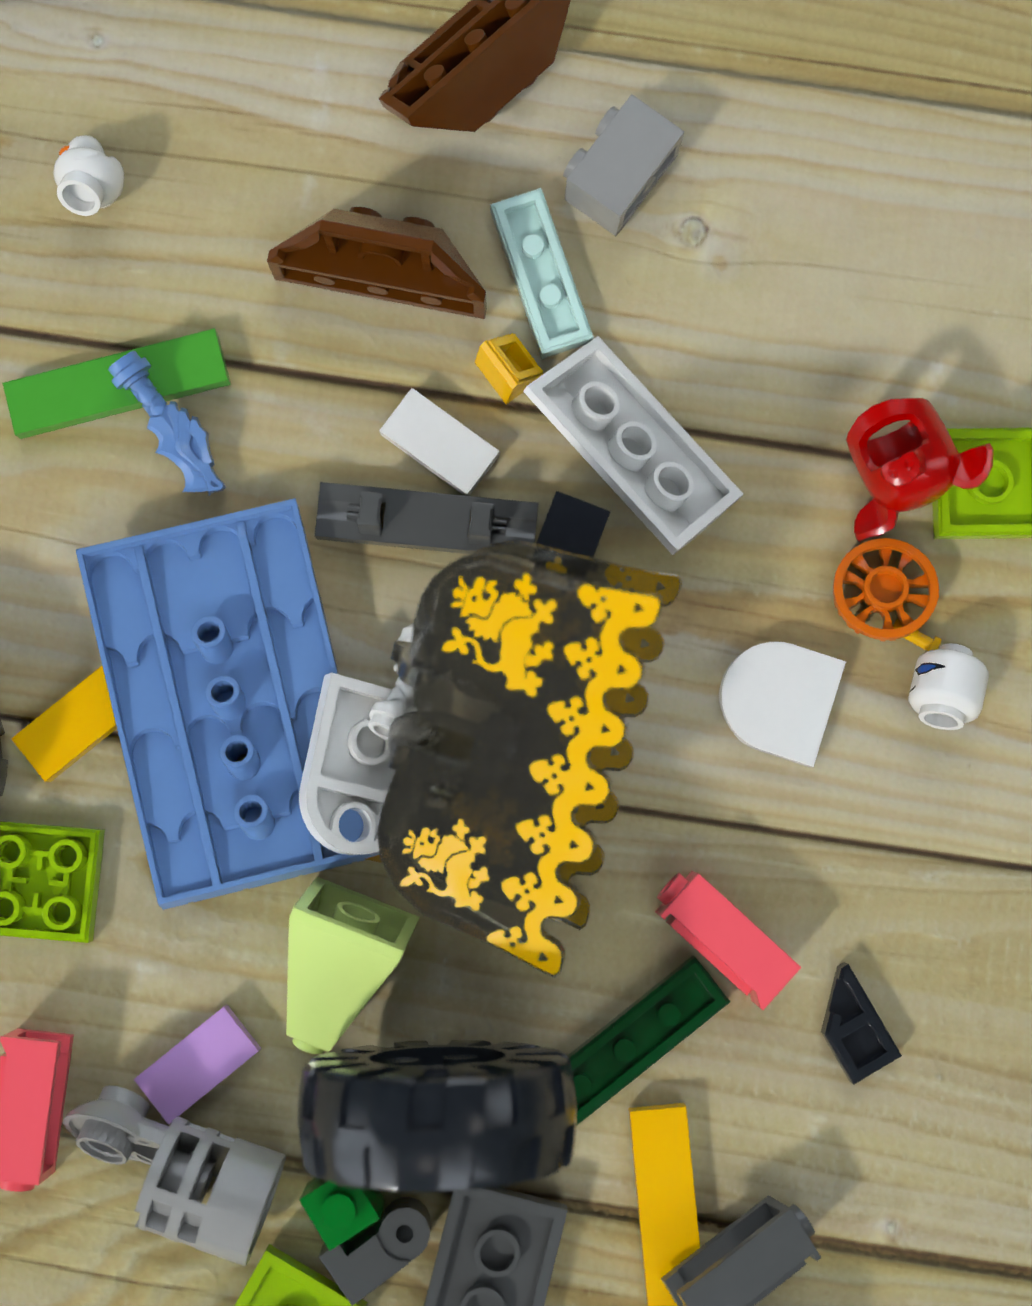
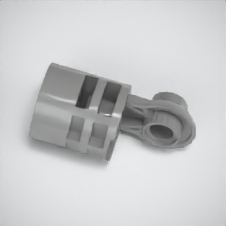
[63,1086,286,1266]

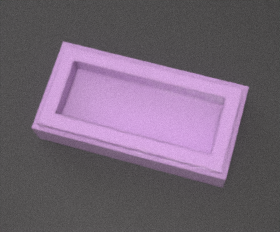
[134,1004,261,1125]

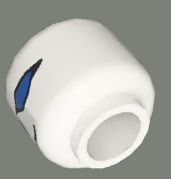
[908,643,989,730]

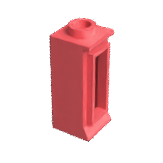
[655,871,801,1010]
[0,1028,74,1192]

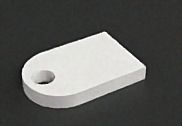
[299,673,435,855]

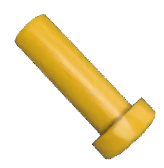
[893,619,942,653]

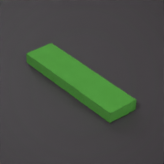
[2,328,231,439]

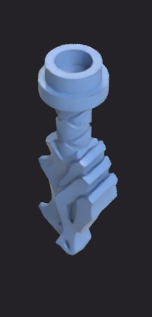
[108,350,226,496]

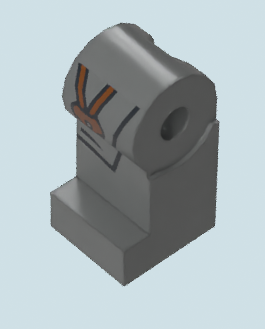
[319,1197,431,1306]

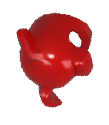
[846,398,994,543]

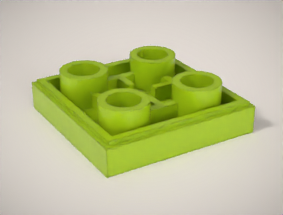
[0,821,105,943]

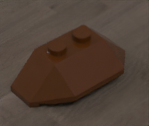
[379,0,571,132]
[267,207,487,319]

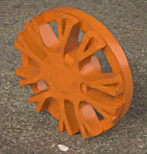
[833,538,939,642]

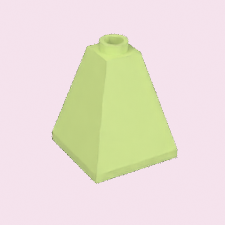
[286,877,420,1054]

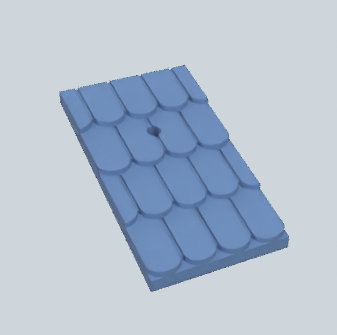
[76,498,381,910]

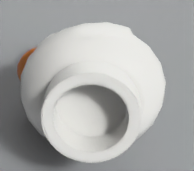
[53,135,124,216]

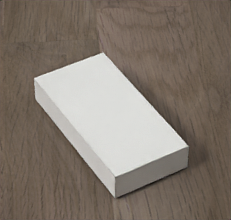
[379,388,500,496]

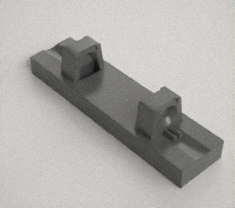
[314,482,539,560]

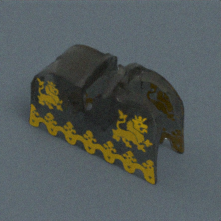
[377,540,682,977]

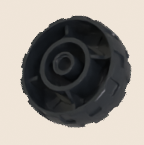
[298,1040,577,1192]

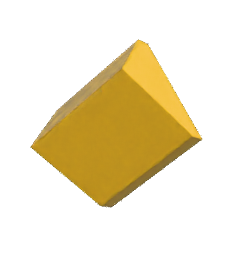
[474,333,543,405]

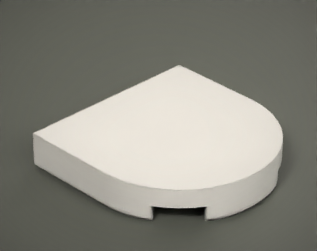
[719,642,846,767]

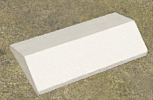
[523,336,743,555]

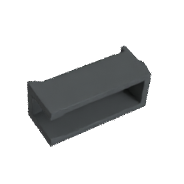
[660,1195,822,1306]

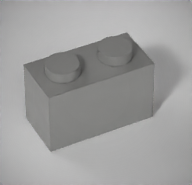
[563,94,684,236]

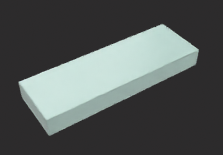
[490,188,593,359]

